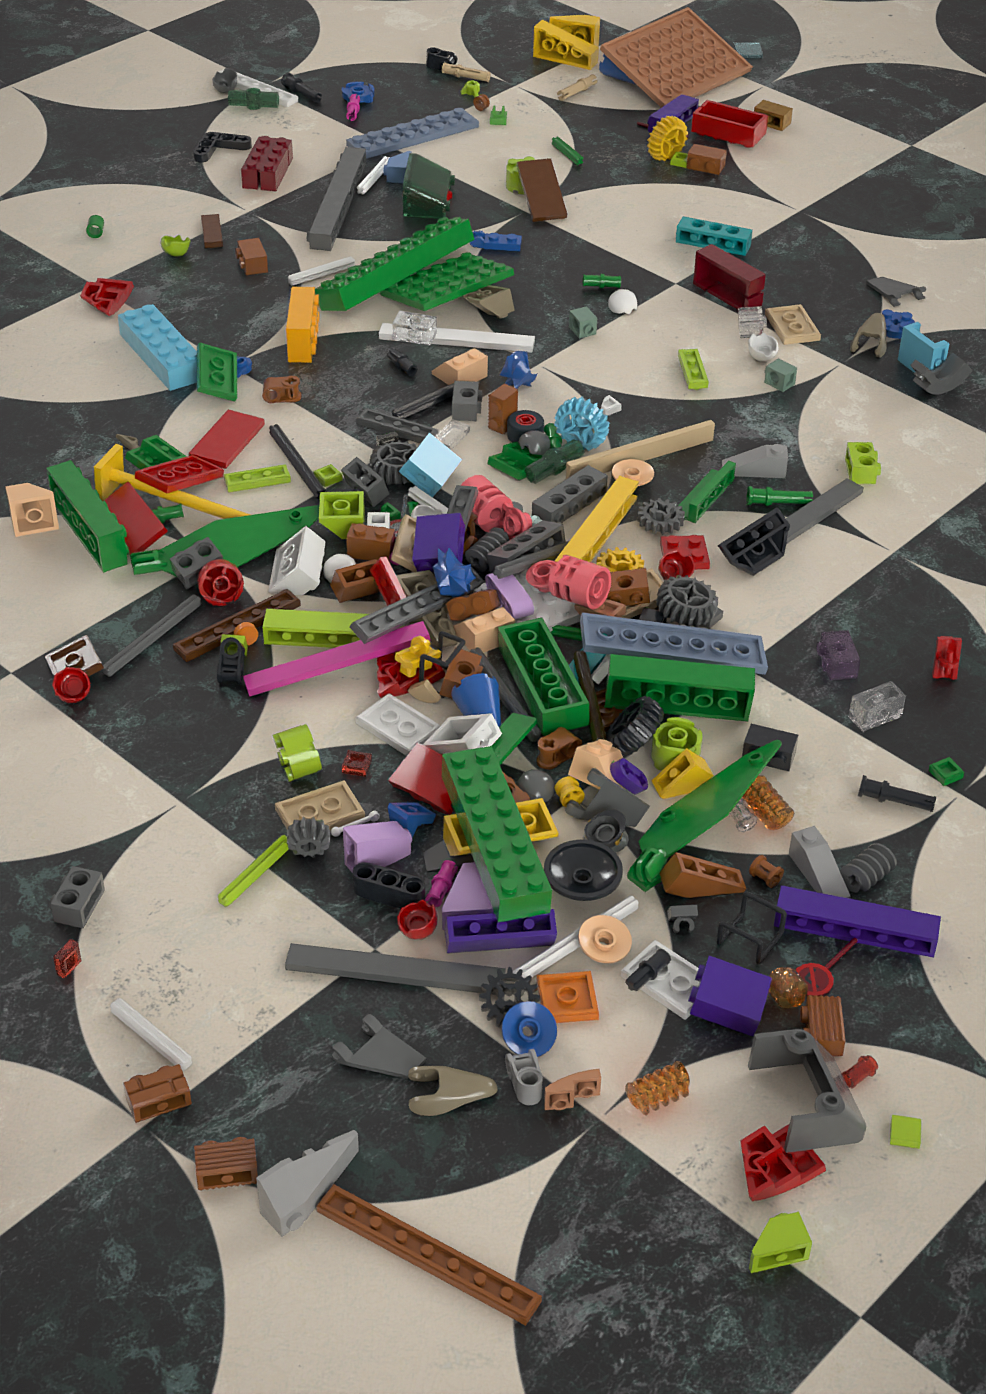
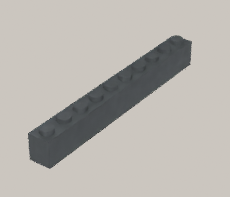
[306,147,366,251]

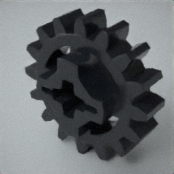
[479,967,540,1027]

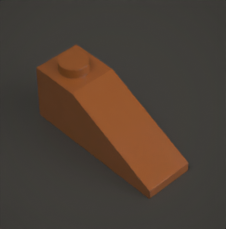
[660,852,746,898]

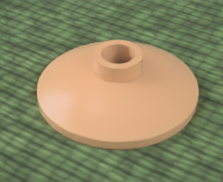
[612,459,654,486]
[578,915,632,963]

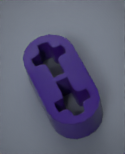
[610,758,648,795]

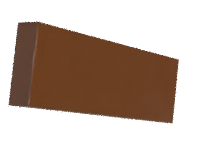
[201,214,223,248]

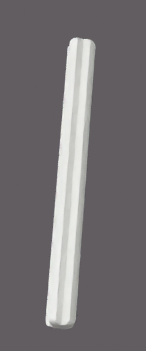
[513,896,639,978]

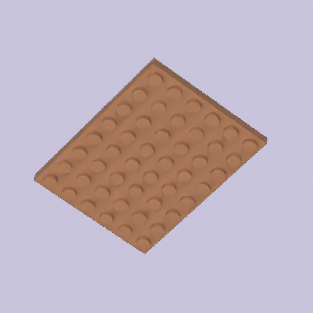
[600,7,753,108]

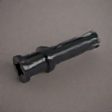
[281,72,322,103]
[858,775,936,812]

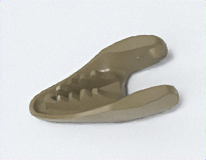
[850,313,887,357]
[408,1066,498,1116]

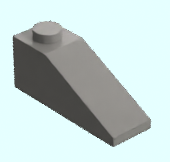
[722,444,788,478]
[789,826,851,899]

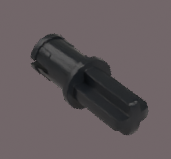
[387,348,418,376]
[625,949,671,991]

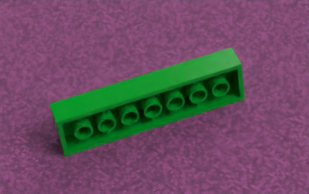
[442,746,552,922]

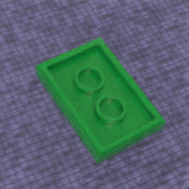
[197,342,238,402]

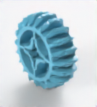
[554,397,610,451]

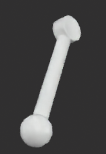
[331,811,380,837]

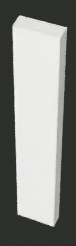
[215,69,298,107]

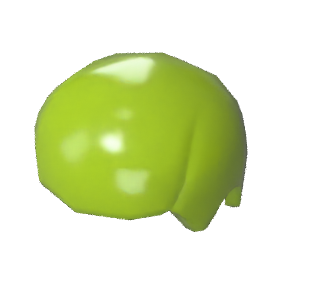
[160,235,190,257]

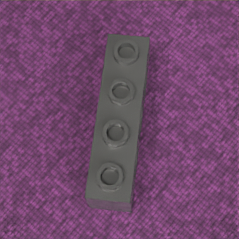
[531,465,608,524]
[487,520,566,576]

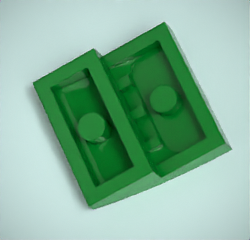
[125,435,187,470]
[487,442,548,480]

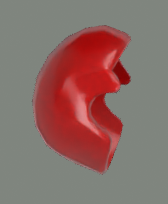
[658,550,695,580]
[52,667,91,703]
[397,900,438,939]

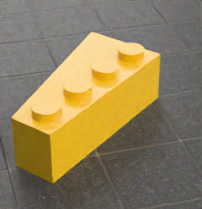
[533,20,599,70]

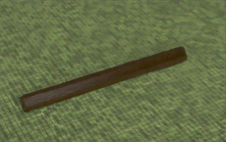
[573,650,607,742]

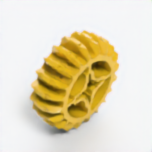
[647,116,688,161]

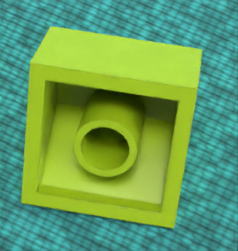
[319,491,365,539]

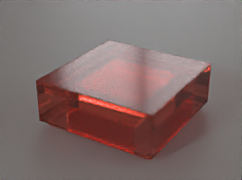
[342,750,372,777]
[53,939,82,978]

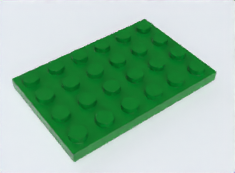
[380,252,514,311]

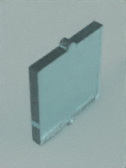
[734,42,763,58]

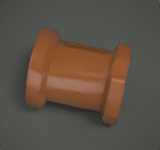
[749,855,784,888]

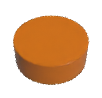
[234,622,258,645]

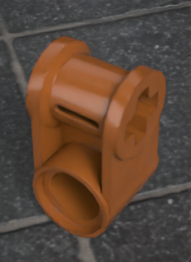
[262,376,302,403]
[536,727,582,769]

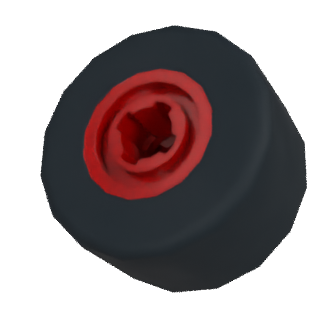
[507,410,544,443]

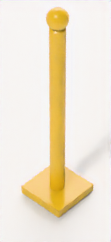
[94,444,251,519]

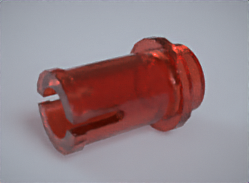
[842,1055,878,1089]

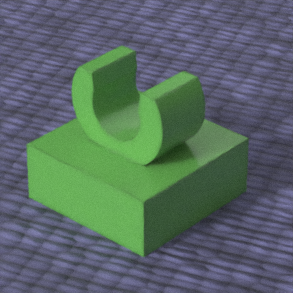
[490,106,507,125]

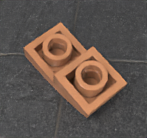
[544,1068,601,1110]

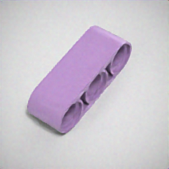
[485,573,534,620]

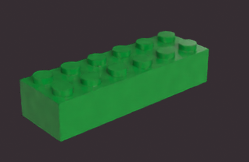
[46,460,129,573]
[498,617,589,736]
[605,654,755,722]

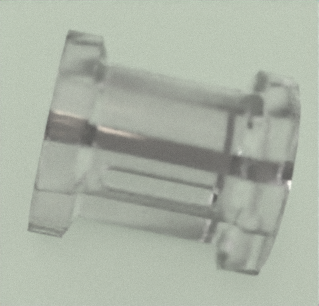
[728,798,758,832]

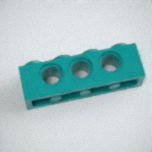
[676,216,753,256]

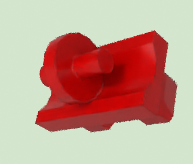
[932,636,962,680]

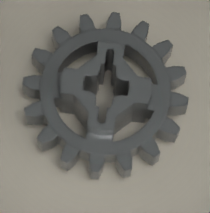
[637,498,685,535]

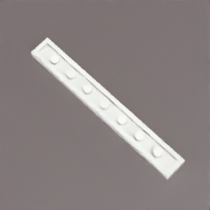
[379,323,535,353]

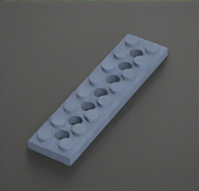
[346,108,479,159]
[580,612,768,675]

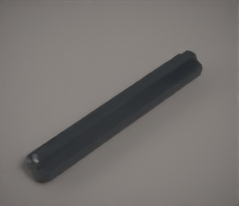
[391,383,454,419]

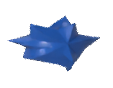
[500,351,538,389]
[433,548,476,598]

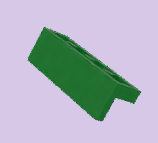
[678,460,736,523]
[492,713,537,765]

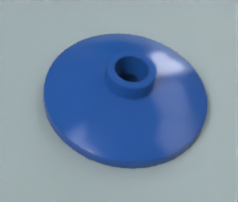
[502,1001,557,1057]

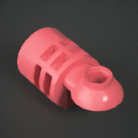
[460,475,532,540]
[526,555,611,610]

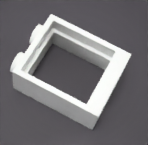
[423,714,502,755]

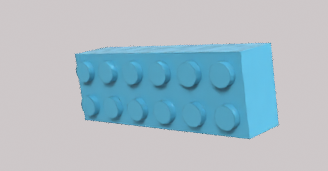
[118,304,197,391]

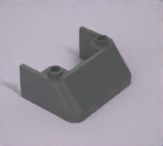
[748,1029,866,1153]

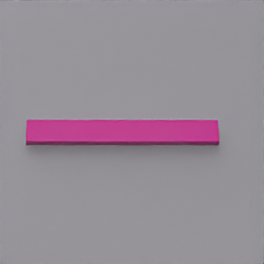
[243,621,431,696]

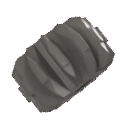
[287,816,330,858]

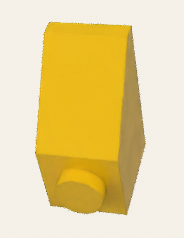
[651,748,714,799]

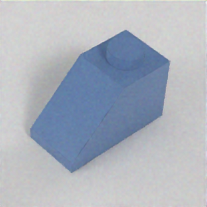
[384,151,412,183]

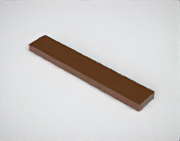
[173,589,301,662]

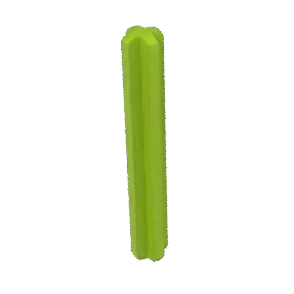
[217,835,289,907]

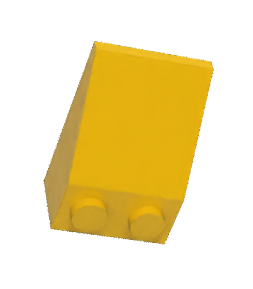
[549,15,600,47]

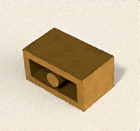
[754,100,793,131]

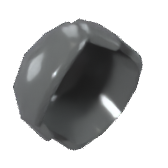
[212,68,237,93]
[519,430,551,455]
[516,769,555,802]

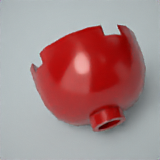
[197,559,244,606]

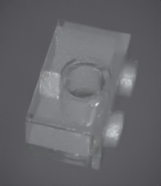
[393,311,437,346]
[849,681,906,732]

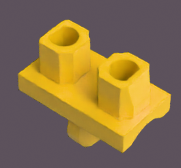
[395,636,442,677]

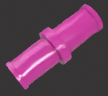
[346,94,360,121]
[425,860,458,907]

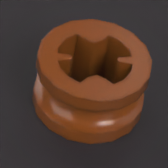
[473,94,490,111]

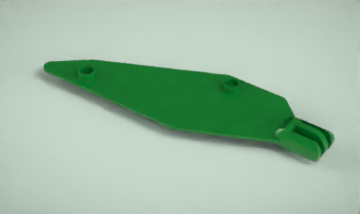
[130,505,319,577]
[628,740,782,882]

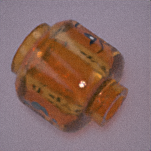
[768,967,808,1008]

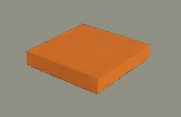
[536,971,599,1023]

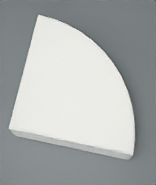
[601,395,622,415]

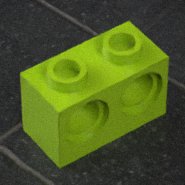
[845,442,881,484]

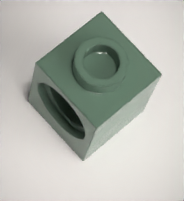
[569,306,597,339]
[764,358,797,392]

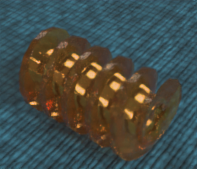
[742,775,795,830]
[625,1061,690,1116]

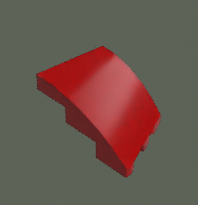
[80,278,134,316]
[377,650,445,698]
[388,743,453,815]
[740,1123,826,1202]

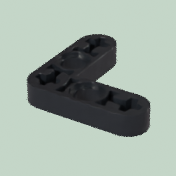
[193,132,252,163]

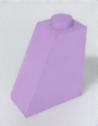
[343,821,412,873]
[442,862,494,930]

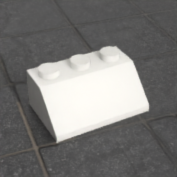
[268,526,326,595]

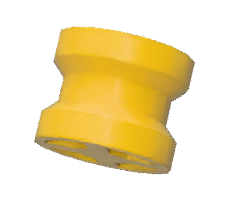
[554,776,585,807]

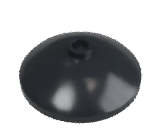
[544,840,623,901]

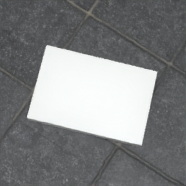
[356,694,441,756]
[621,940,699,1020]

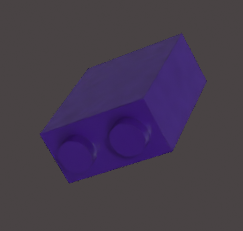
[412,513,465,572]
[688,956,772,1036]

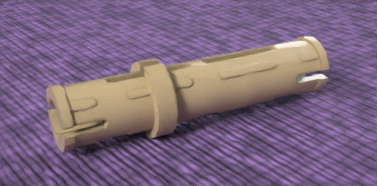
[442,63,491,82]
[557,74,598,101]

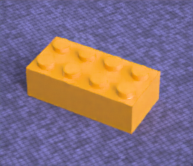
[286,287,320,363]

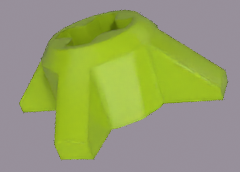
[460,80,480,98]

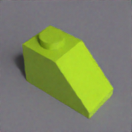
[749,1211,812,1273]

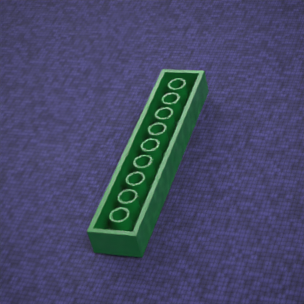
[315,217,475,311]

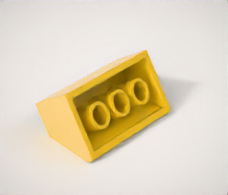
[443,798,559,856]

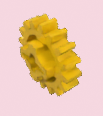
[596,547,644,572]

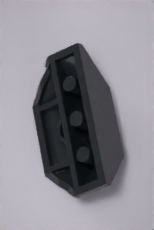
[717,507,790,576]

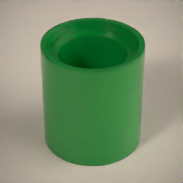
[86,215,105,238]

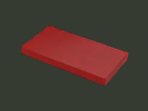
[189,409,265,469]
[135,455,224,494]
[104,481,168,554]

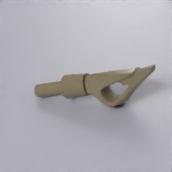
[116,434,140,450]

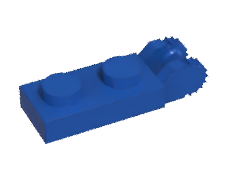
[470,230,522,251]

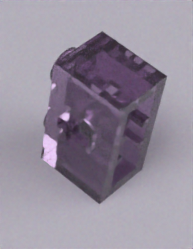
[816,630,860,680]

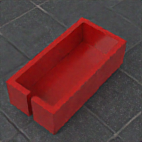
[691,100,768,148]

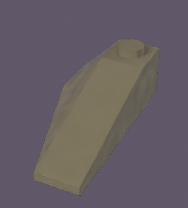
[461,285,515,318]
[396,570,458,648]

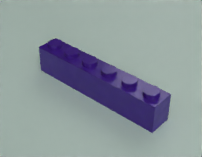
[774,886,941,958]

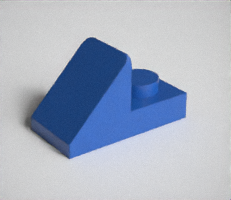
[388,803,436,838]

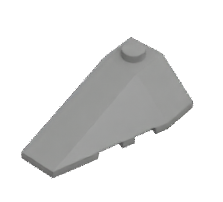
[256,1130,359,1237]

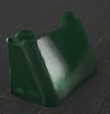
[403,153,455,218]

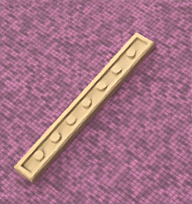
[566,420,715,479]

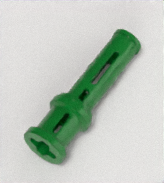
[746,486,813,506]

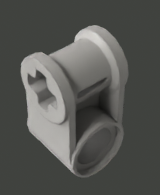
[505,1049,543,1105]

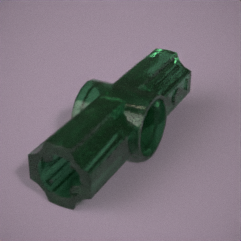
[228,88,279,110]
[524,439,585,484]

